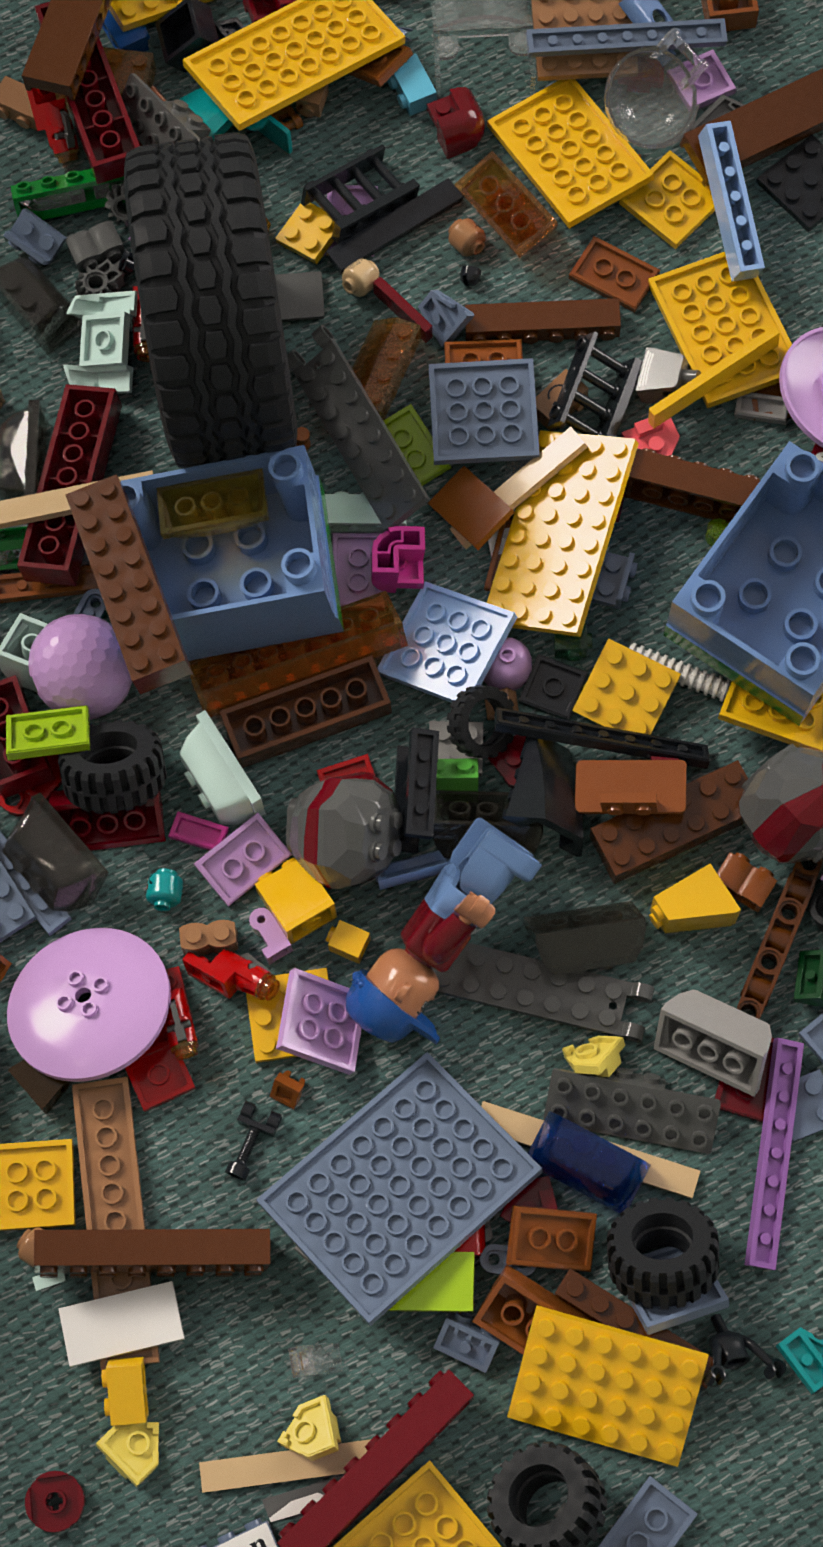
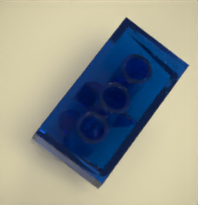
[528,1111,651,1213]

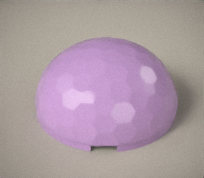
[28,614,132,720]

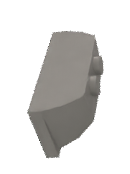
[654,990,772,1097]

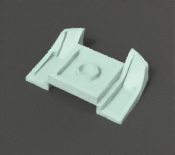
[63,291,138,394]

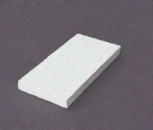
[58,1281,185,1367]

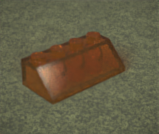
[352,317,421,421]

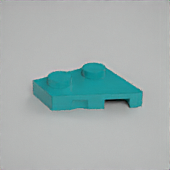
[776,1327,823,1395]

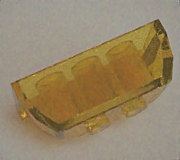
[156,468,269,540]

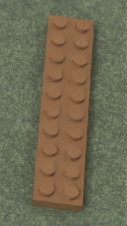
[72,1077,160,1370]

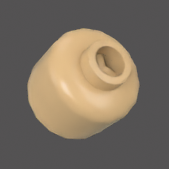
[342,258,380,297]

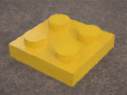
[275,203,335,265]

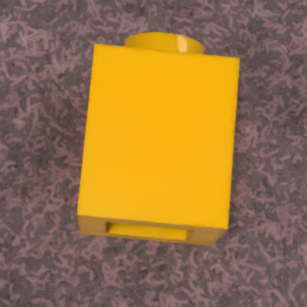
[326,920,371,964]

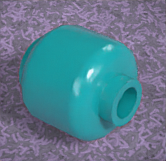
[146,868,183,911]

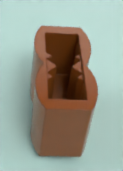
[717,852,777,912]

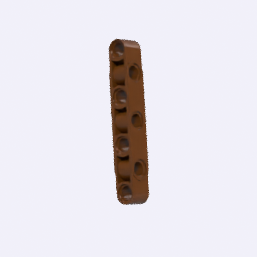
[736,859,822,1019]

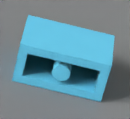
[387,53,437,116]

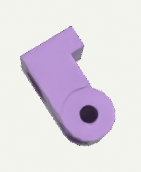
[249,908,293,965]

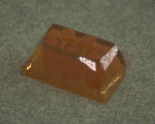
[454,151,558,258]

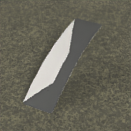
[262,1480,328,1522]

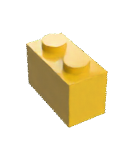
[101,1357,149,1426]

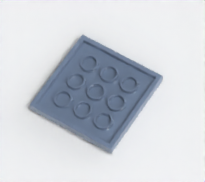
[429,358,539,465]

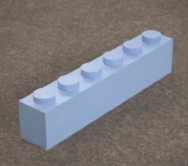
[698,121,765,282]

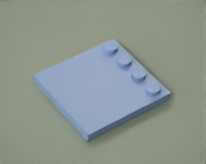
[377,581,518,703]

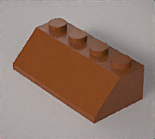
[472,1264,596,1354]

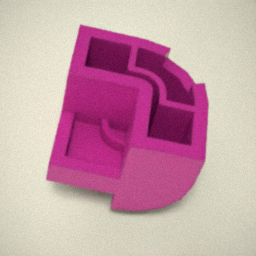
[371,526,425,593]

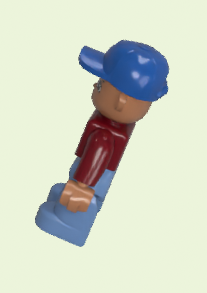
[346,818,542,1044]

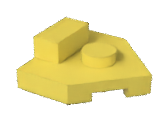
[562,1035,625,1077]
[277,1395,341,1461]
[96,1422,159,1487]

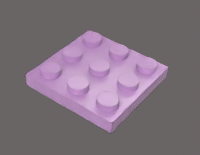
[276,968,362,1075]

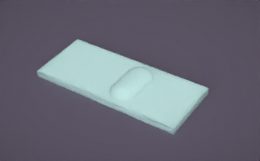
[32,1273,66,1291]

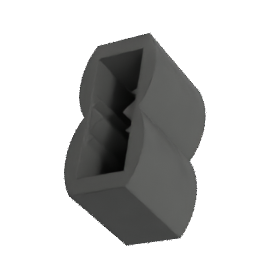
[65,220,125,273]

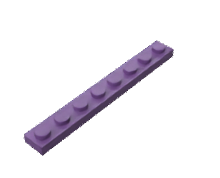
[745,1038,804,1270]

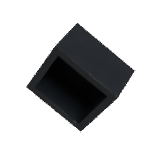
[155,0,219,73]

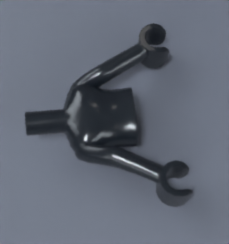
[703,1314,786,1386]

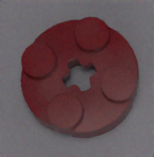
[25,1471,85,1532]

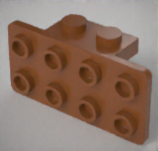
[575,760,687,815]

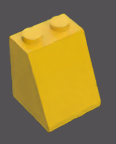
[255,858,337,944]
[649,863,741,933]

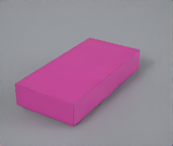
[168,811,229,851]

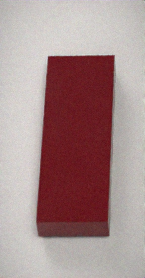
[373,277,432,343]

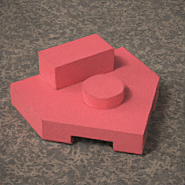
[621,418,680,456]

